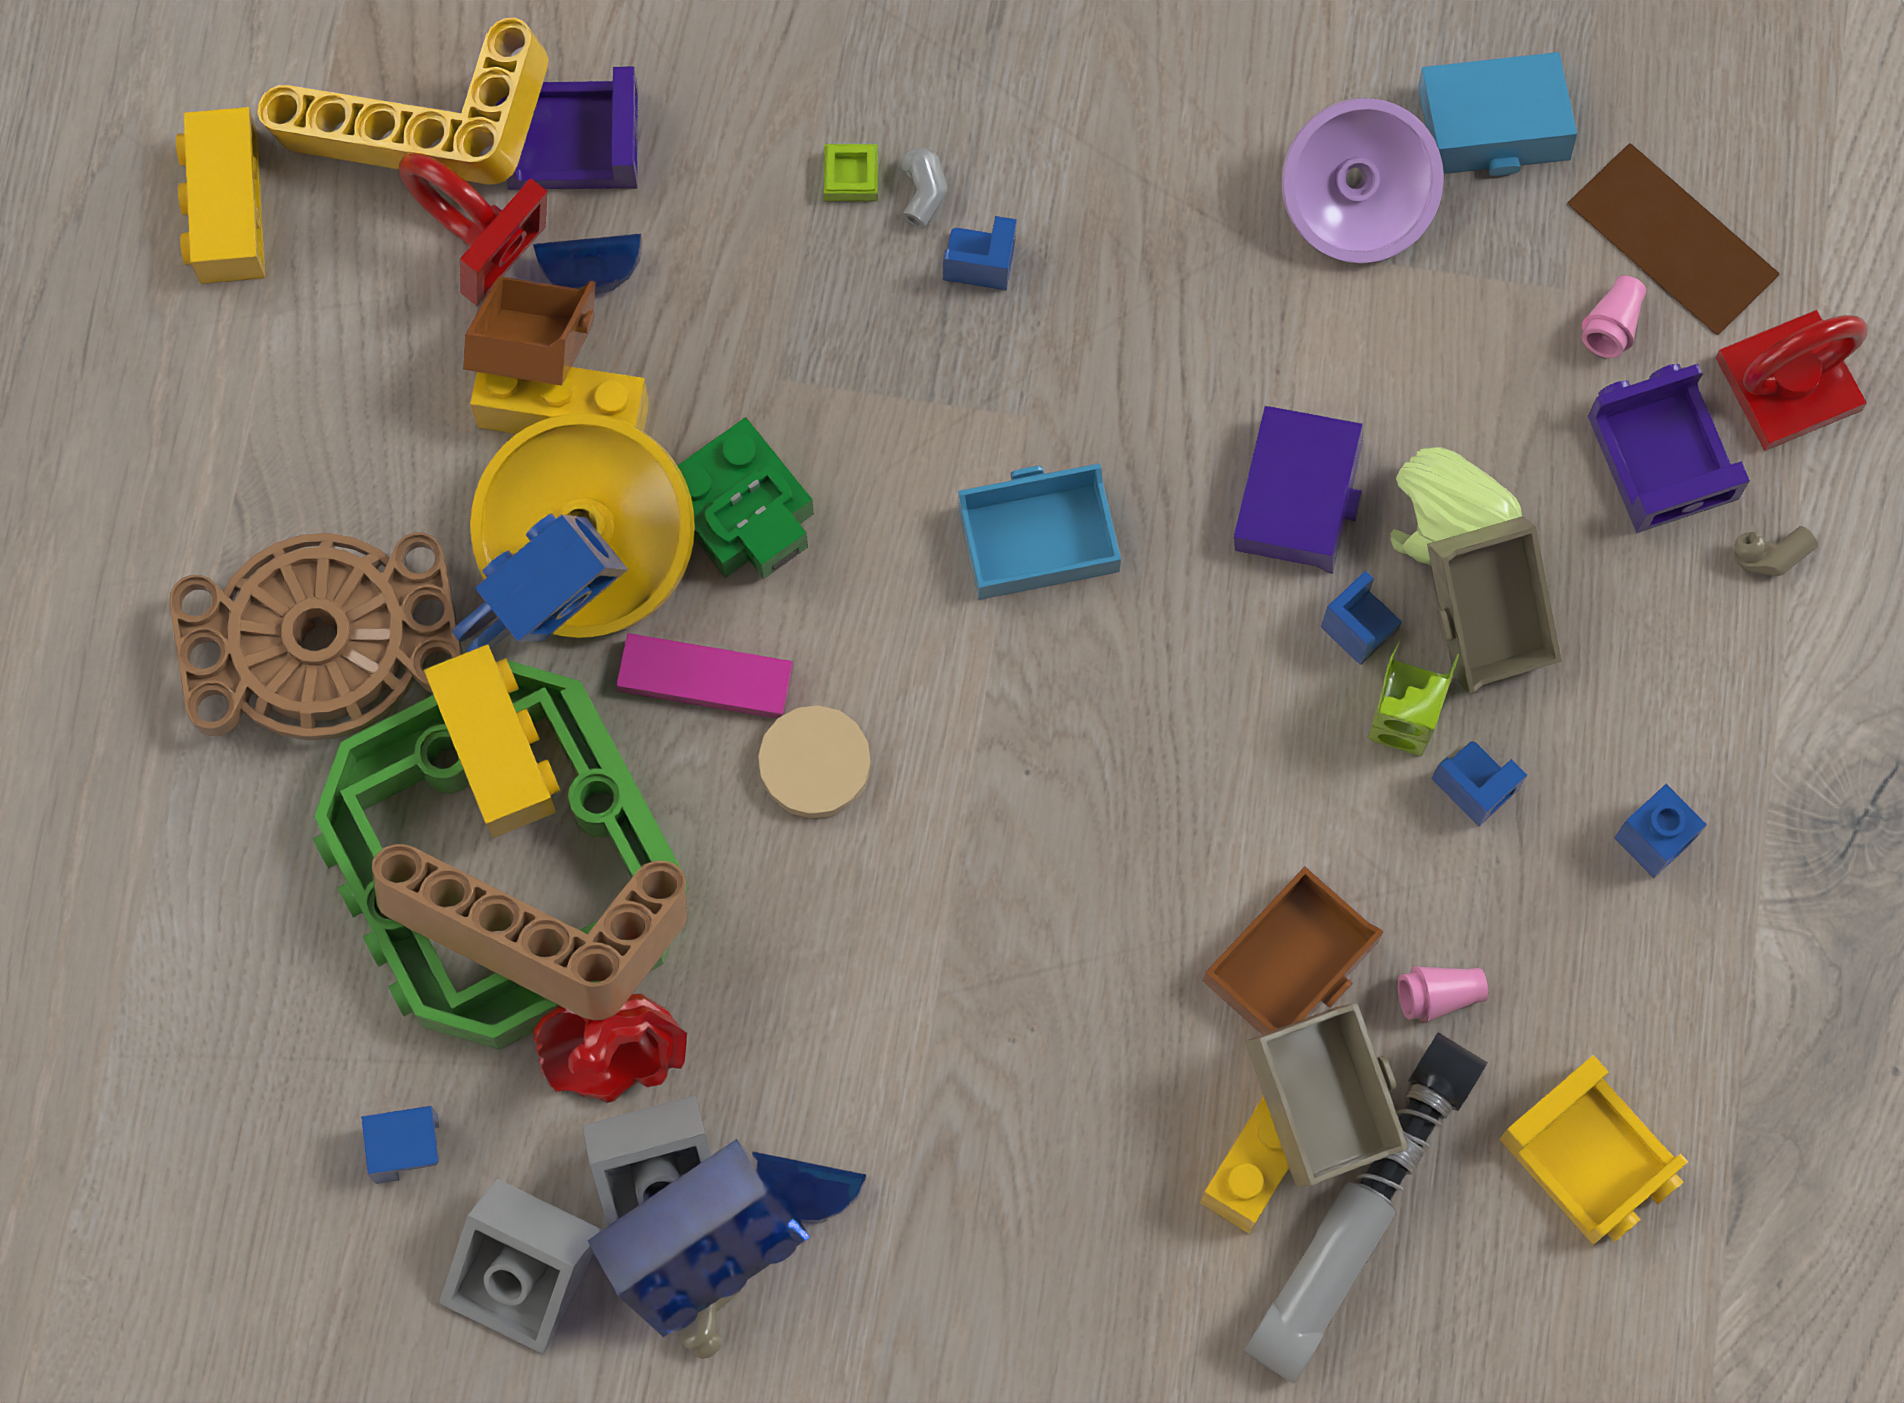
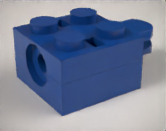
[452,514,628,652]

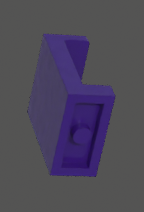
[495,66,638,190]
[1588,364,1750,533]

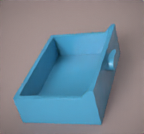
[1418,52,1577,176]
[958,463,1121,600]

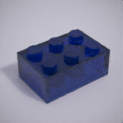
[587,1139,810,1337]

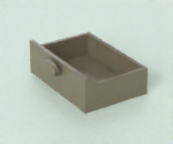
[1427,516,1562,693]
[1245,1003,1409,1187]

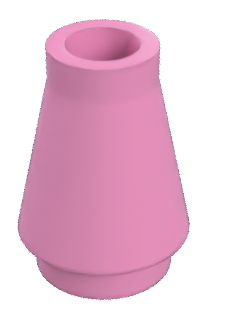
[1582,276,1647,358]
[1398,966,1488,1023]

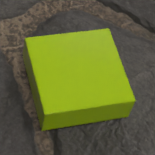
[824,144,878,201]

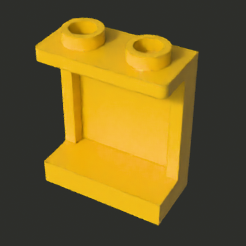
[1499,1055,1688,1246]

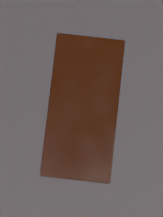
[1568,143,1780,335]

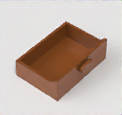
[463,276,596,386]
[1203,866,1383,1034]

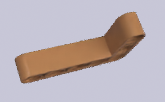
[372,844,687,1020]

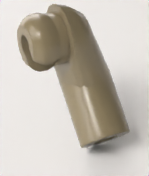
[1734,526,1818,576]
[680,1269,741,1359]

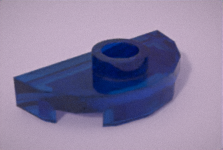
[533,234,643,296]
[752,1151,867,1223]

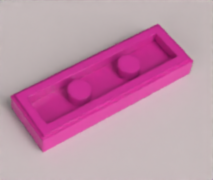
[616,633,793,719]

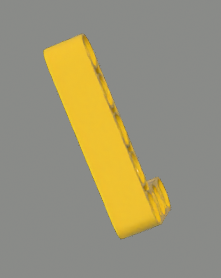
[257,18,549,184]

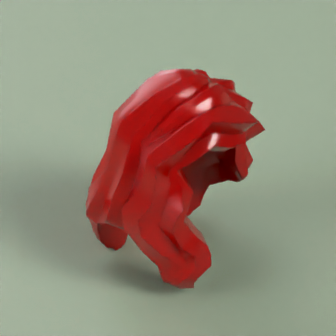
[533,993,687,1103]

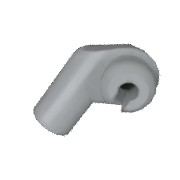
[902,148,948,229]

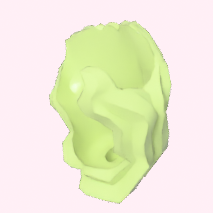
[1390,447,1522,566]

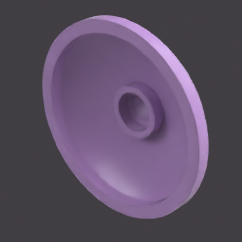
[1282,98,1444,263]

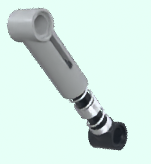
[1243,1032,1488,1384]

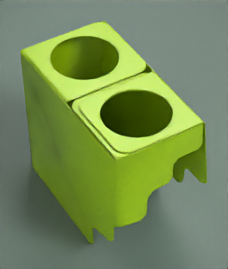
[1367,642,1459,756]

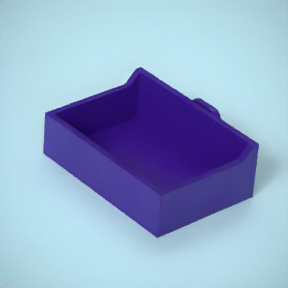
[1233,406,1363,574]

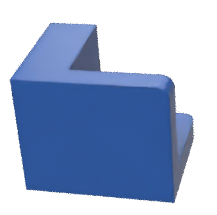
[943,216,1017,291]
[1321,571,1402,665]
[1432,741,1527,826]
[361,1106,439,1184]

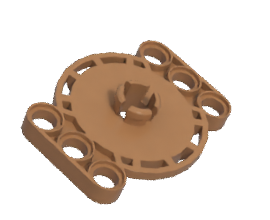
[169,532,463,740]

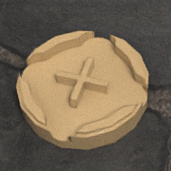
[758,705,871,819]

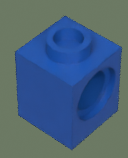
[1614,783,1707,878]

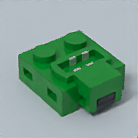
[677,417,814,579]

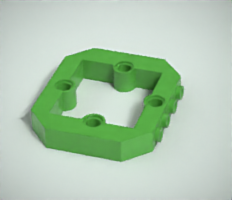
[312,660,688,1050]

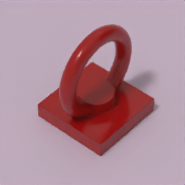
[398,152,548,306]
[1715,310,1868,452]

